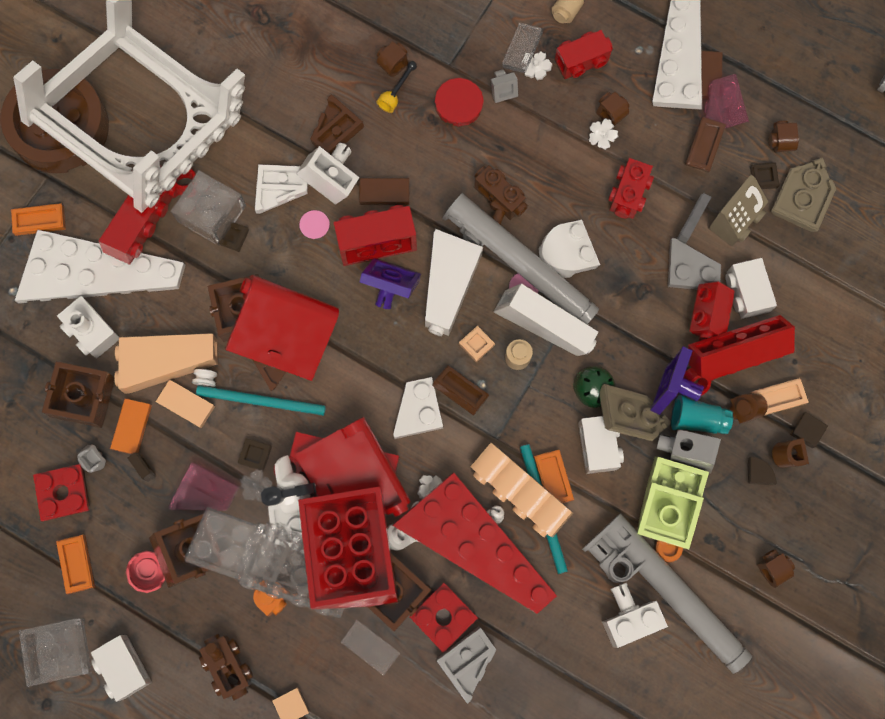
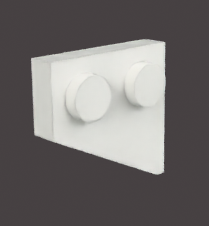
[255,165,308,214]
[393,377,443,439]

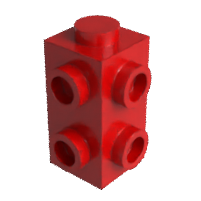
[555,30,613,79]
[608,158,654,219]
[689,281,735,341]

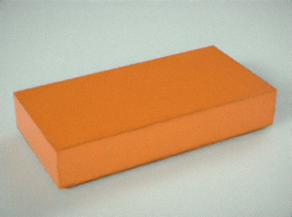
[11,203,66,236]
[110,399,152,454]
[534,450,574,504]
[56,535,95,594]

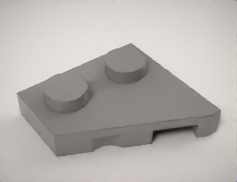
[668,238,721,290]
[436,626,496,704]

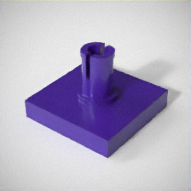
[360,259,421,309]
[650,347,704,415]

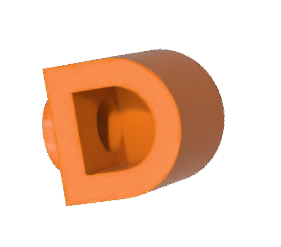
[253,583,288,616]

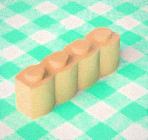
[471,443,573,538]

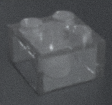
[171,171,246,246]
[19,619,92,687]

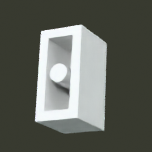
[726,258,777,319]
[578,416,624,474]
[91,635,152,702]

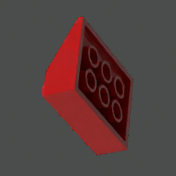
[298,486,398,609]

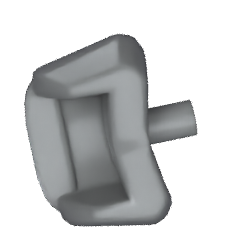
[77,445,106,473]

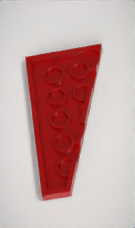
[392,473,557,614]

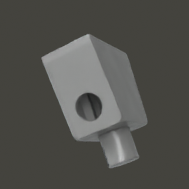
[657,430,721,474]

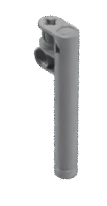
[442,193,599,324]
[582,514,752,674]

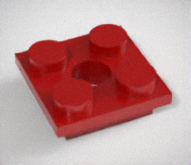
[33,464,90,522]
[410,583,478,653]

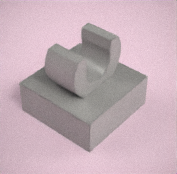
[491,69,518,103]

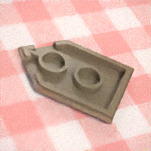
[771,158,836,232]
[600,384,671,441]

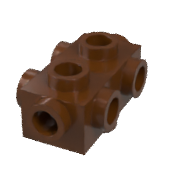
[474,165,528,225]
[199,634,253,701]

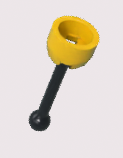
[377,61,417,113]

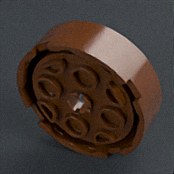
[0,69,109,174]

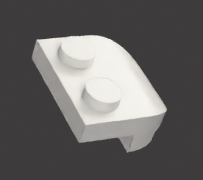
[539,220,600,278]

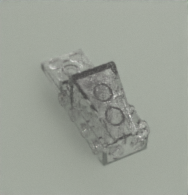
[184,507,345,618]

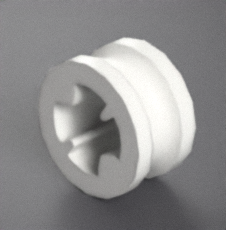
[192,369,217,387]

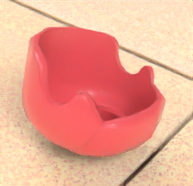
[125,550,165,593]

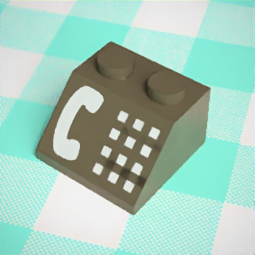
[708,175,768,246]

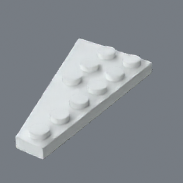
[15,230,186,303]

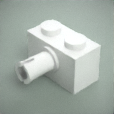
[296,143,359,205]
[57,296,120,359]
[602,583,668,648]

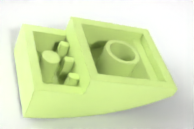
[637,457,709,549]

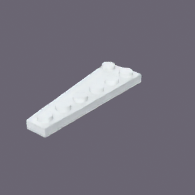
[653,0,702,110]

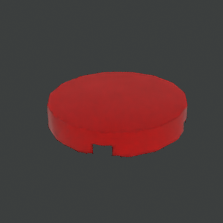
[435,78,484,127]

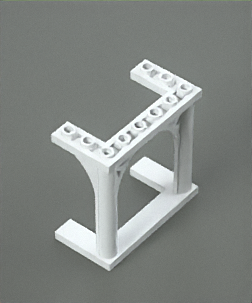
[13,0,245,213]

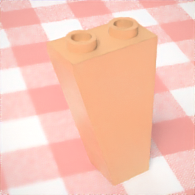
[115,334,218,394]

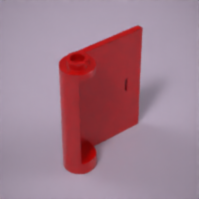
[225,275,339,381]
[295,417,411,517]

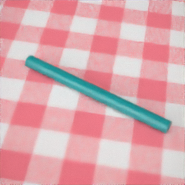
[196,385,326,416]
[520,444,568,574]

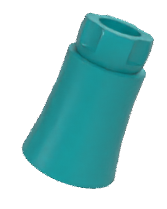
[671,394,733,434]

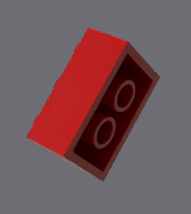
[333,205,417,266]

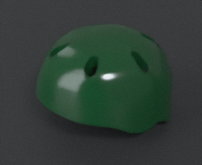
[573,366,616,408]

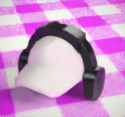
[261,455,317,514]

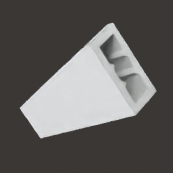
[425,229,483,336]
[494,283,598,356]

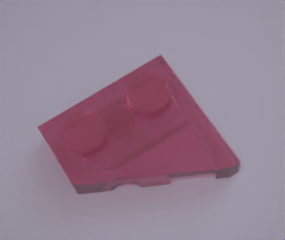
[704,74,749,129]
[168,462,240,511]

